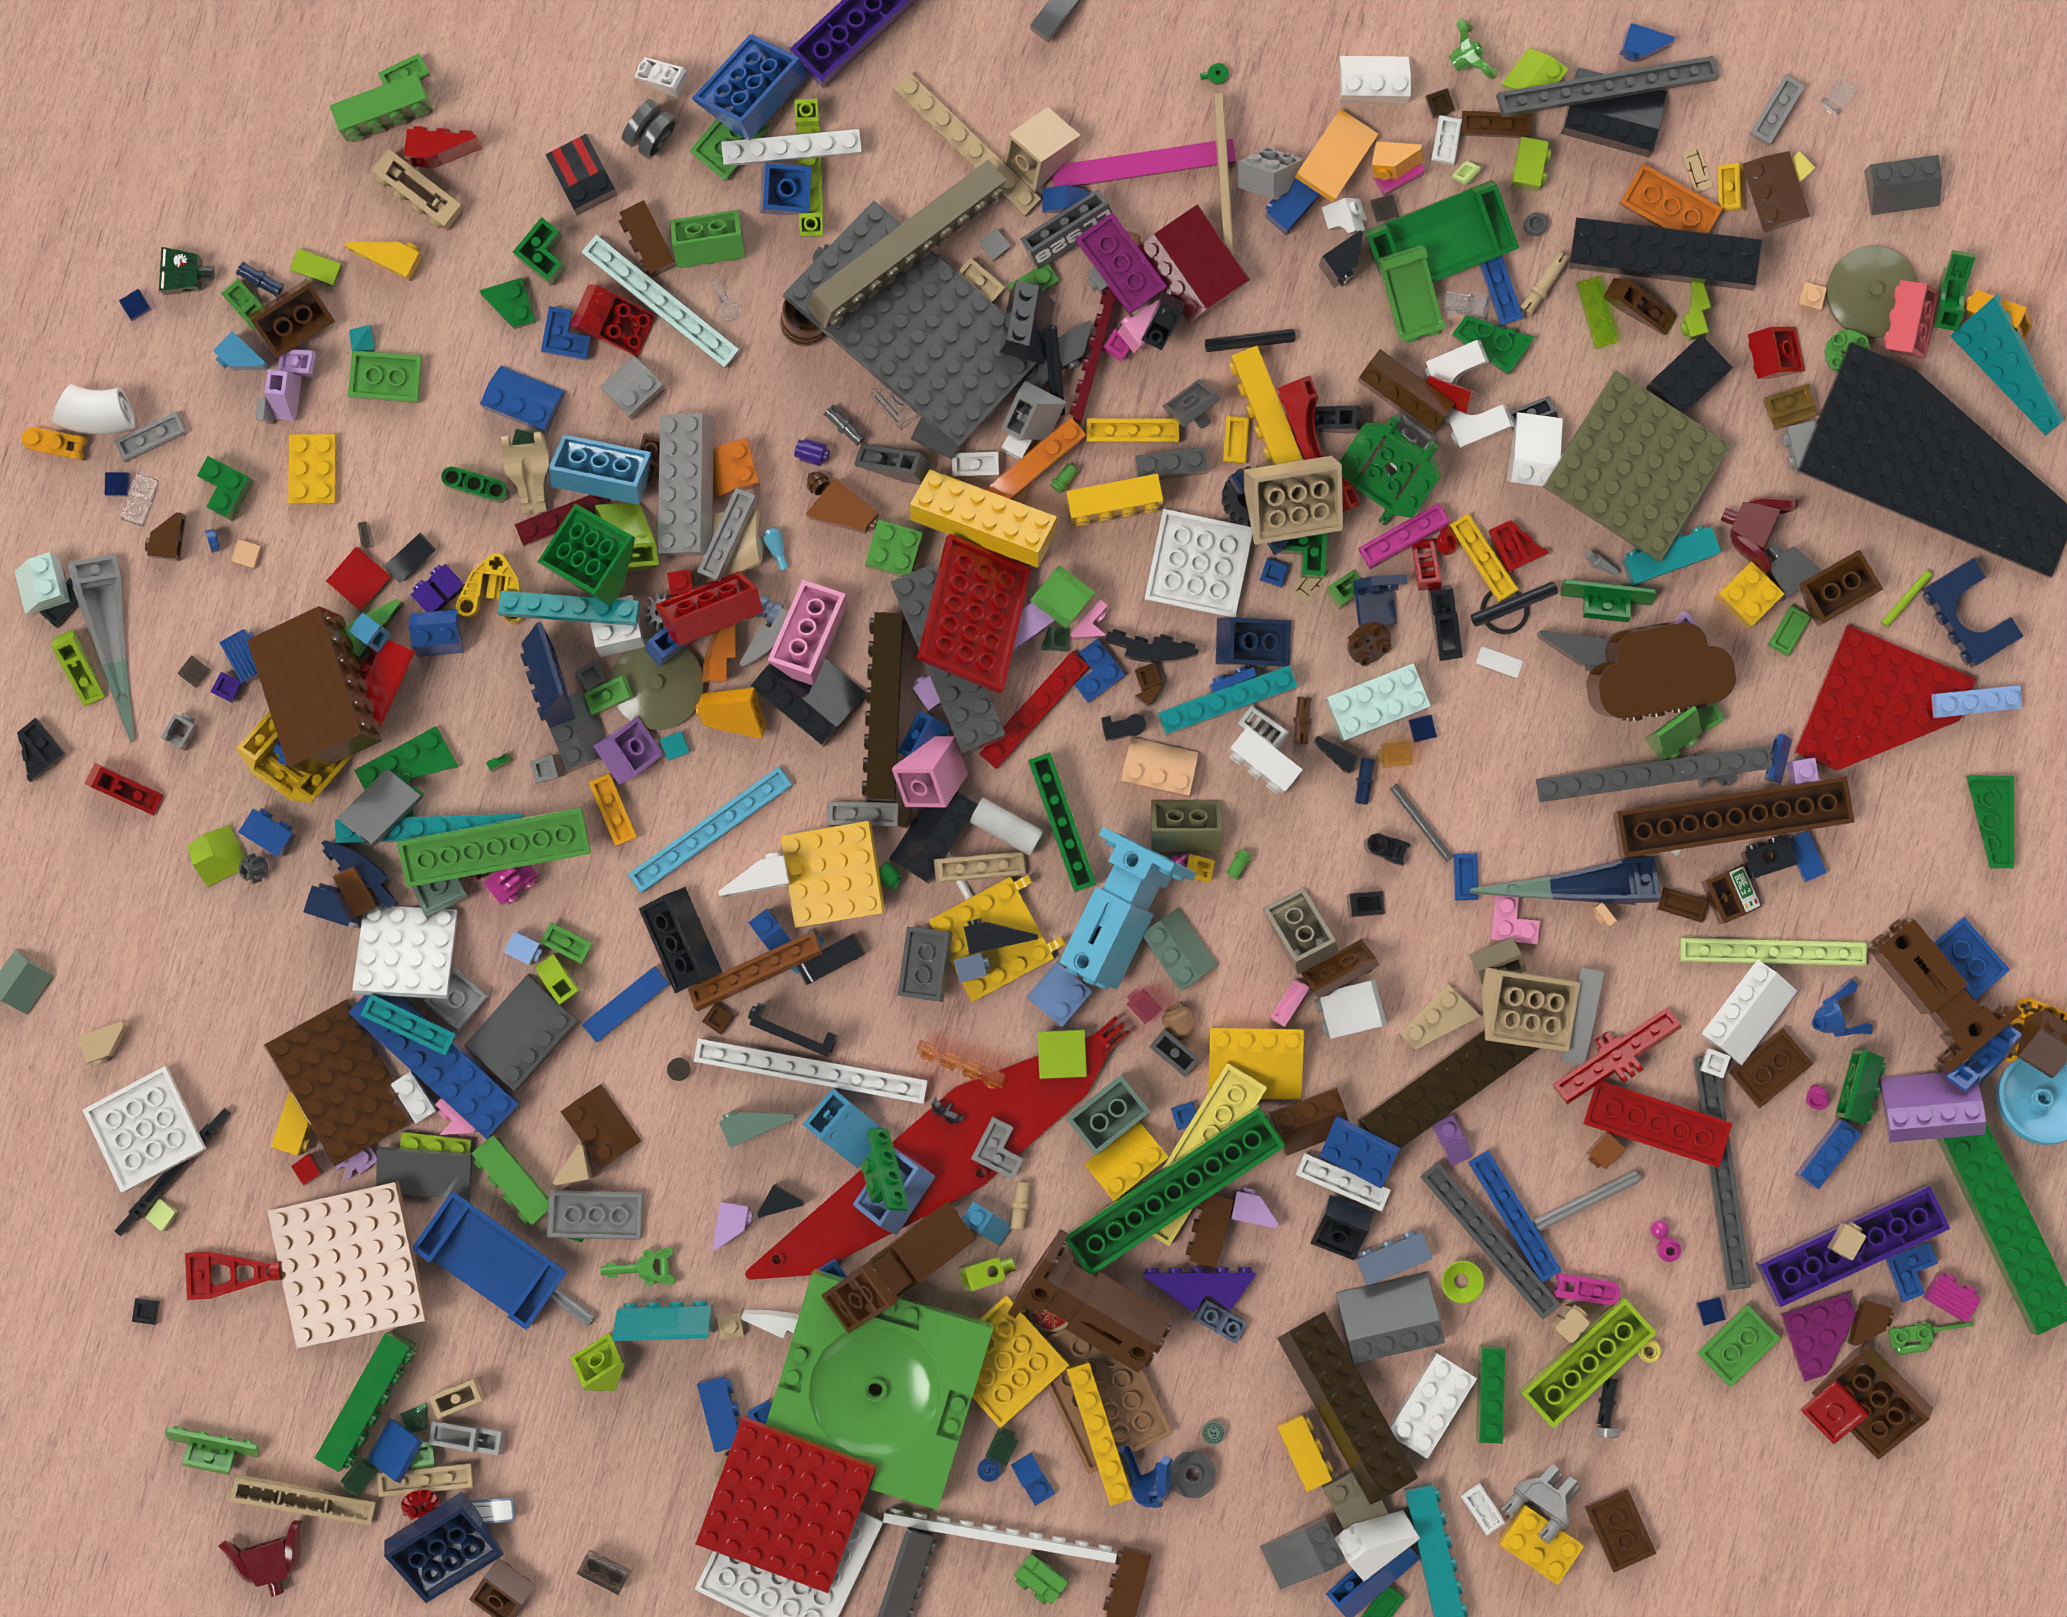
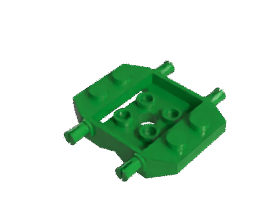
[1339,415,1441,525]

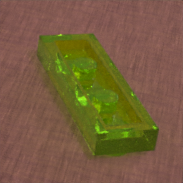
[1575,276,1619,350]

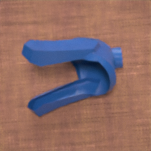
[1812,979,1872,1037]
[1118,1445,1172,1508]

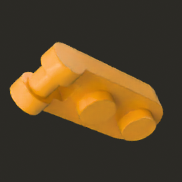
[22,427,88,461]

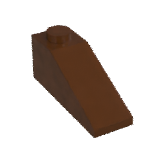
[1603,278,1677,335]

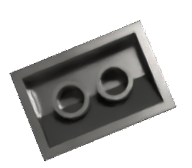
[1864,155,1942,216]
[550,691,605,772]

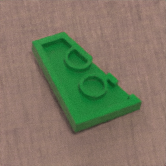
[1451,315,1535,375]

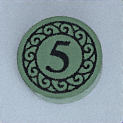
[1201,1420,1225,1445]

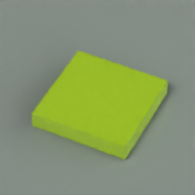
[1038,1029,1086,1079]

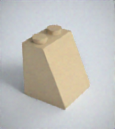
[1003,107,1080,191]

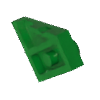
[479,277,536,329]

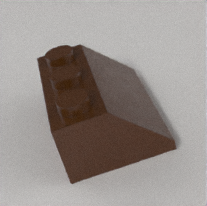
[1742,151,1810,233]
[248,279,335,359]
[1799,550,1883,627]
[560,1084,642,1169]
[1270,1087,1349,1156]

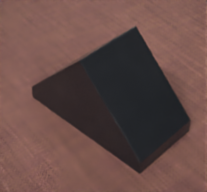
[1347,891,1385,918]
[757,1184,805,1218]

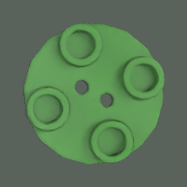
[1824,330,1870,373]

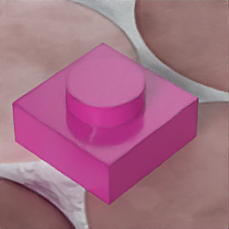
[1102,329,1130,362]

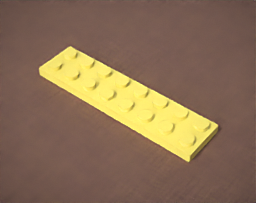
[1152,1062,1267,1246]

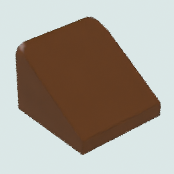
[1134,685,1162,707]

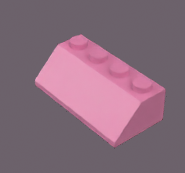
[768,580,848,685]

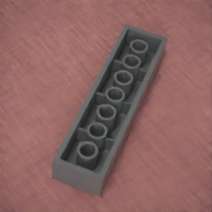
[891,564,1006,756]

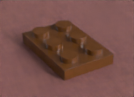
[1301,939,1379,999]
[1728,1028,1813,1109]
[1584,1488,1657,1573]

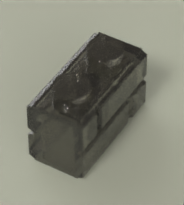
[577,1550,632,1595]

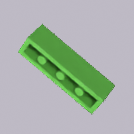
[471,1135,549,1225]

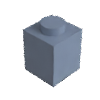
[954,953,990,983]

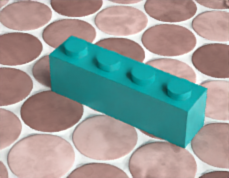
[1621,525,1721,587]

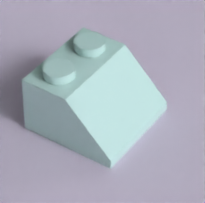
[15,552,70,615]

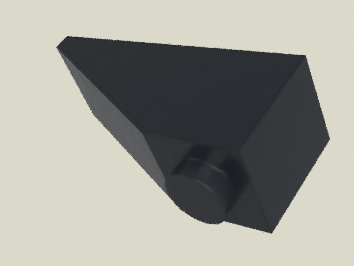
[1292,405,1368,434]
[964,918,1038,954]

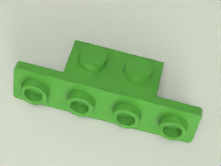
[165,1426,260,1475]

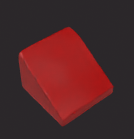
[291,1153,324,1186]

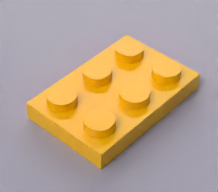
[288,434,337,504]

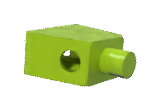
[958,1257,1016,1291]

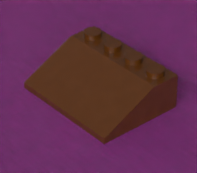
[1812,1341,1933,1460]

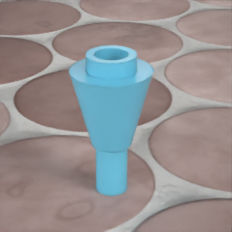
[761,527,788,570]

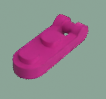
[1553,1273,1621,1305]

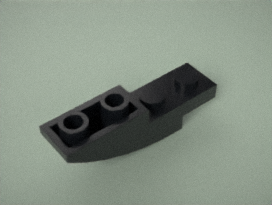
[1105,629,1199,663]

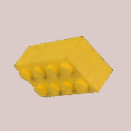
[1066,474,1163,527]

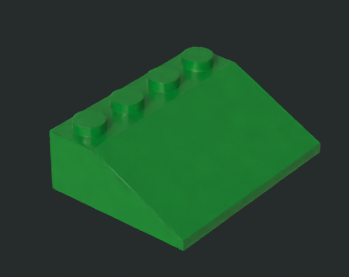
[537,504,635,607]

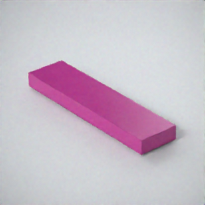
[1358,503,1451,569]

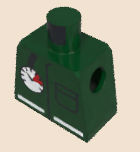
[159,247,215,295]

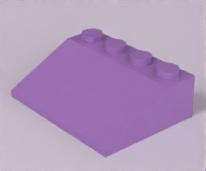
[1880,1072,1986,1143]

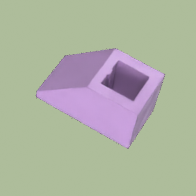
[264,370,302,422]

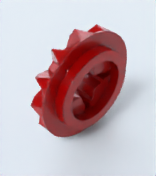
[401,1489,439,1520]

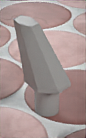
[1584,550,1619,575]

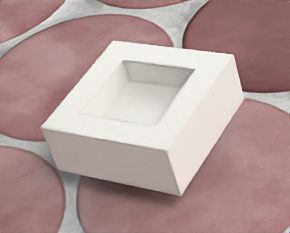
[1700,1048,1731,1078]

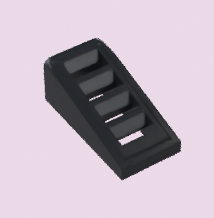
[1313,736,1357,774]

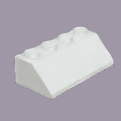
[1702,959,1798,1066]

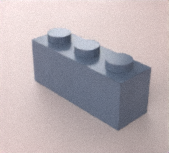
[1355,1229,1433,1286]

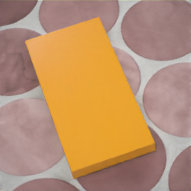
[1295,109,1378,203]

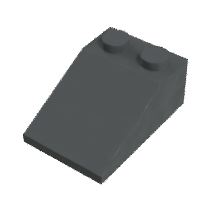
[1260,1516,1346,1589]

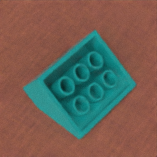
[613,1301,714,1341]

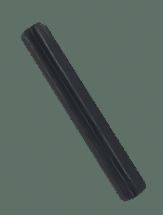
[1044,325,1065,416]
[1204,329,1296,352]
[1470,582,1558,627]

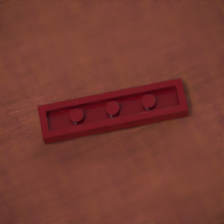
[515,495,606,547]

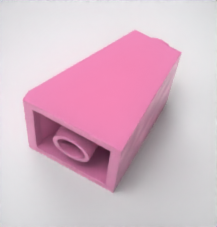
[892,736,968,807]

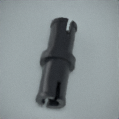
[1596,1378,1619,1426]

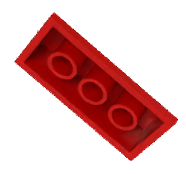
[655,571,763,646]
[359,640,415,728]

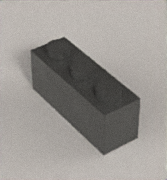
[1135,447,1207,480]

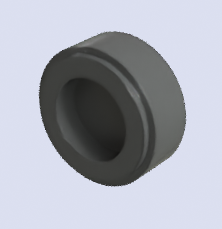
[1524,212,1548,237]

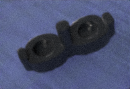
[931,1097,964,1124]

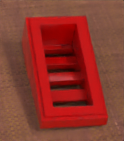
[1411,539,1441,591]

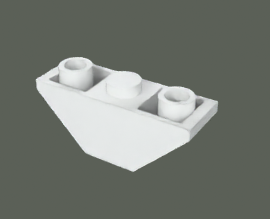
[634,57,689,98]

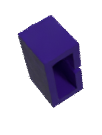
[410,564,465,612]

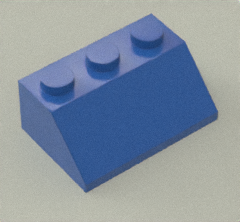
[480,366,565,434]

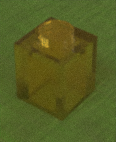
[1377,741,1413,768]

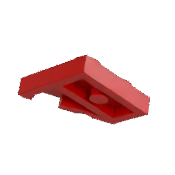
[1488,520,1549,572]

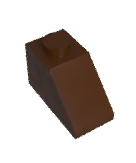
[145,512,186,561]
[1847,1298,1894,1346]

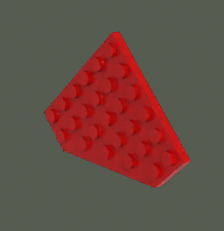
[1794,625,1976,771]

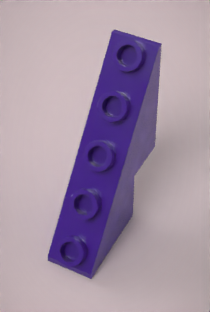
[1142,1267,1256,1313]

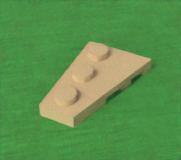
[1398,984,1481,1050]

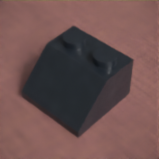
[1319,230,1363,288]
[1310,1195,1374,1261]

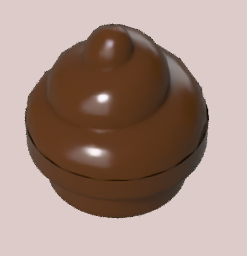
[807,472,830,496]

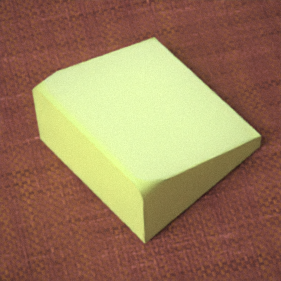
[146,1198,179,1232]

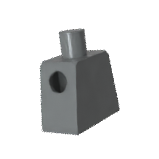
[1765,542,1822,601]

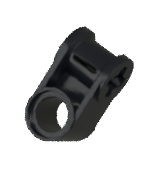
[1364,833,1411,866]

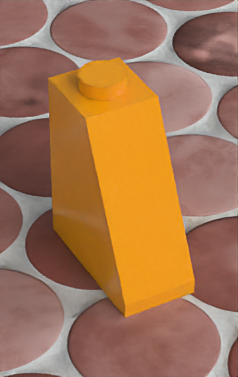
[1965,289,2033,341]
[696,687,767,739]

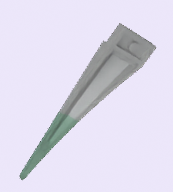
[68,554,134,742]

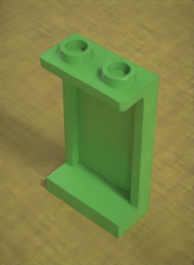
[1377,246,1446,343]

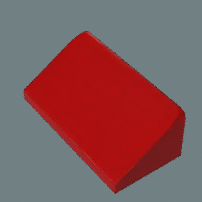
[1427,375,1474,414]

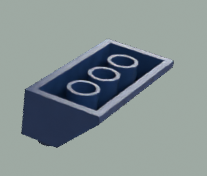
[520,621,576,728]

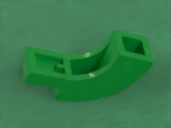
[1934,250,1975,332]

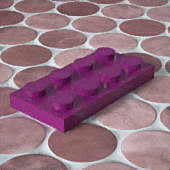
[1075,212,1167,315]

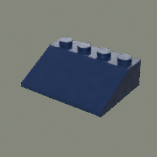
[384,1492,504,1603]

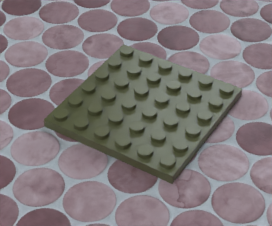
[1543,370,1732,562]

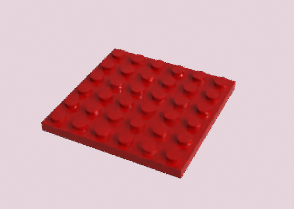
[695,1416,876,1593]

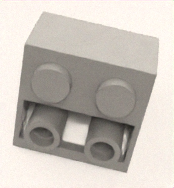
[1238,147,1303,199]
[1001,381,1066,440]

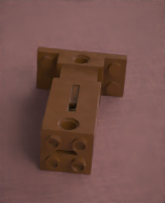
[1868,918,2022,1073]
[821,1201,976,1334]
[1007,1229,1172,1373]

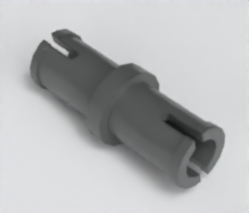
[824,405,867,446]

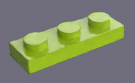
[400,1132,472,1153]

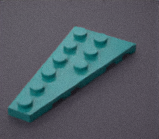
[1950,293,2064,436]

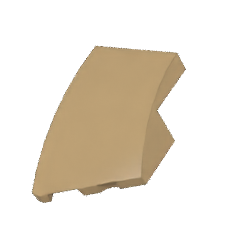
[712,510,764,581]

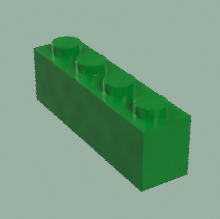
[1476,1346,1506,1444]

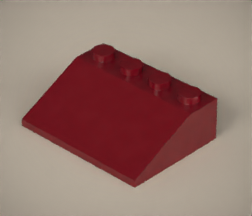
[1138,204,1250,323]

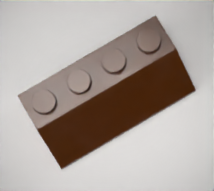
[1358,349,1455,435]

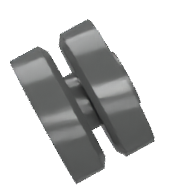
[621,99,678,159]

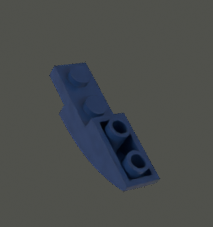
[321,840,399,908]

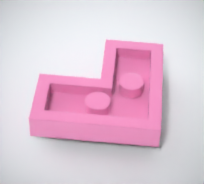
[1490,895,1540,944]

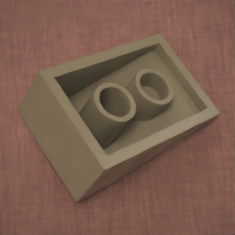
[1263,887,1339,974]
[1321,1469,1389,1530]

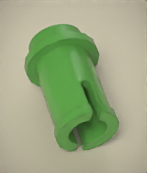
[1050,463,1078,494]
[1226,849,1252,880]

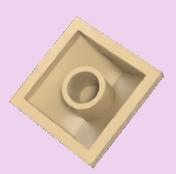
[552,1143,594,1185]

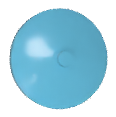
[1996,1058,2067,1146]

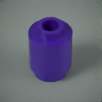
[794,439,830,467]

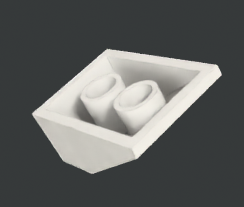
[1506,412,1563,486]
[718,852,790,898]
[1335,1510,1420,1581]

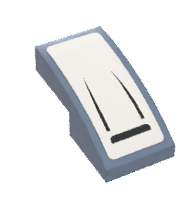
[470,1497,516,1524]

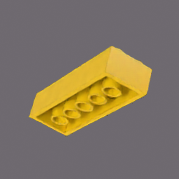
[910,469,1057,568]

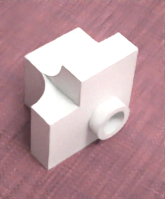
[1322,198,1367,234]

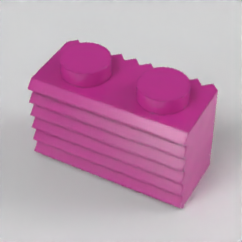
[1922,1272,1981,1323]

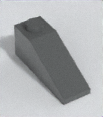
[854,444,932,485]
[1537,630,1609,672]

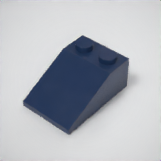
[1216,617,1291,667]

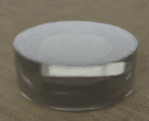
[667,1058,691,1081]

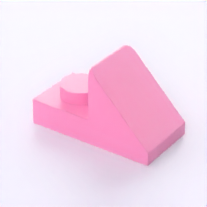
[1070,600,1108,640]
[435,1098,477,1135]

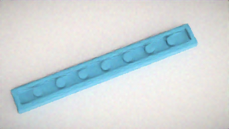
[628,766,793,893]

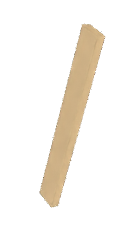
[1213,93,1234,255]

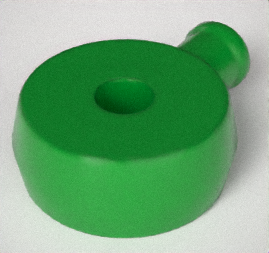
[1200,63,1229,85]

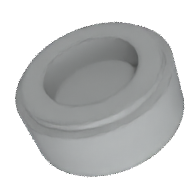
[1596,1425,1620,1438]

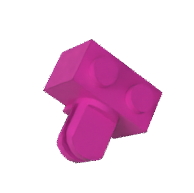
[483,865,540,905]

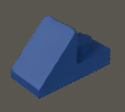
[1011,1453,1055,1506]

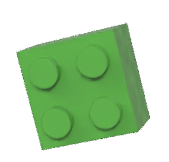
[865,520,923,577]

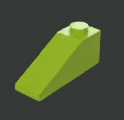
[51,629,105,706]

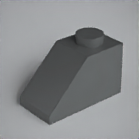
[1058,320,1092,370]

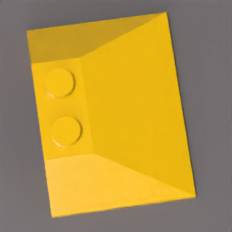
[236,711,354,803]

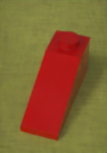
[85,763,164,816]

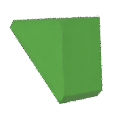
[1325,569,1361,609]

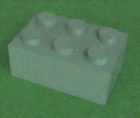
[1066,1075,1150,1156]

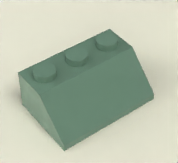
[1143,908,1218,991]

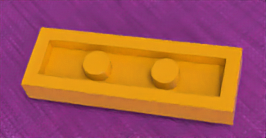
[588,773,638,847]

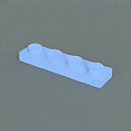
[1931,685,2022,718]

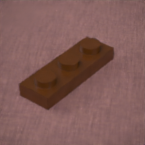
[1461,111,1532,138]

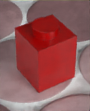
[667,569,695,597]

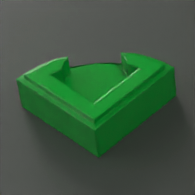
[486,753,513,772]

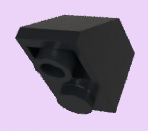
[1141,292,1185,351]

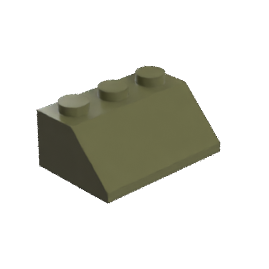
[1151,800,1222,852]

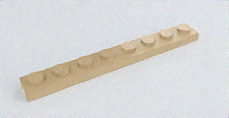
[893,72,1041,217]

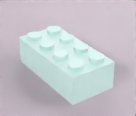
[1325,663,1431,742]

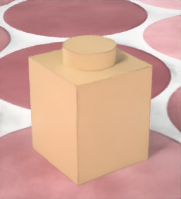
[1827,1222,1866,1261]

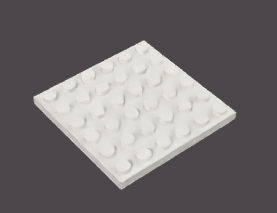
[695,1510,883,1617]

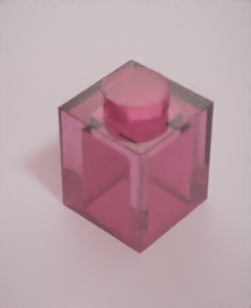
[1126,988,1162,1025]

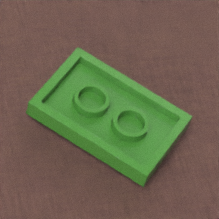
[690,119,770,182]
[348,351,422,403]
[1696,1304,1781,1388]

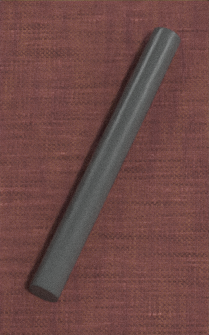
[1390,783,1453,862]

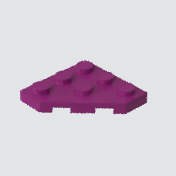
[1780,1292,1856,1382]

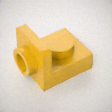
[1187,854,1215,883]

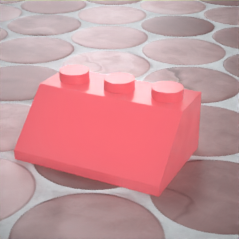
[1884,280,1940,359]

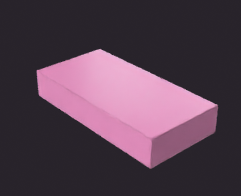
[1270,979,1310,1027]

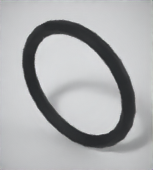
[1480,590,1529,635]

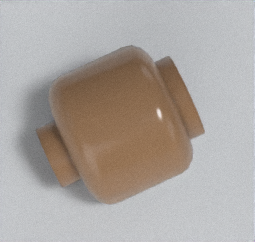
[1162,1004,1196,1040]

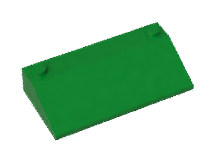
[1363,180,1519,284]

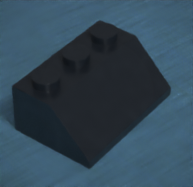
[999,280,1055,364]

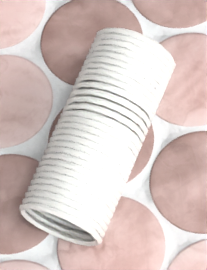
[969,797,1044,856]

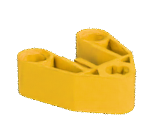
[456,553,525,625]

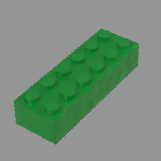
[314,1330,417,1472]

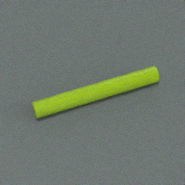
[1881,570,1933,628]

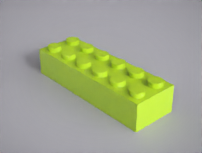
[1518,1297,1657,1429]

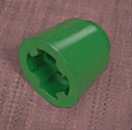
[878,860,902,890]

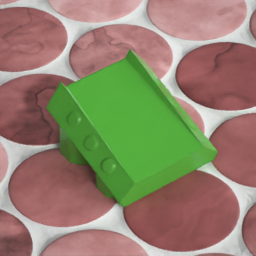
[1030,565,1096,628]

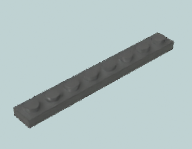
[1419,1162,1561,1319]

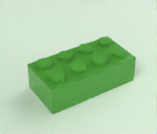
[329,73,433,142]

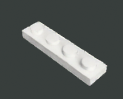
[1295,1153,1391,1212]

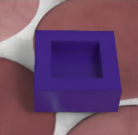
[210,672,243,703]

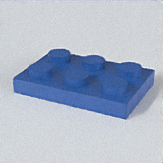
[1934,917,2010,1000]
[1319,1116,1400,1189]

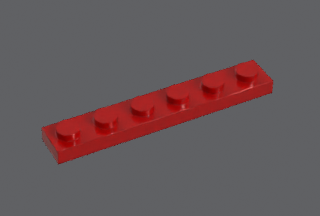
[979,651,1089,769]

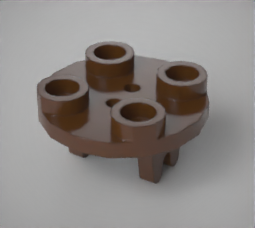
[1347,622,1392,666]

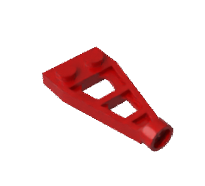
[185,1251,282,1300]

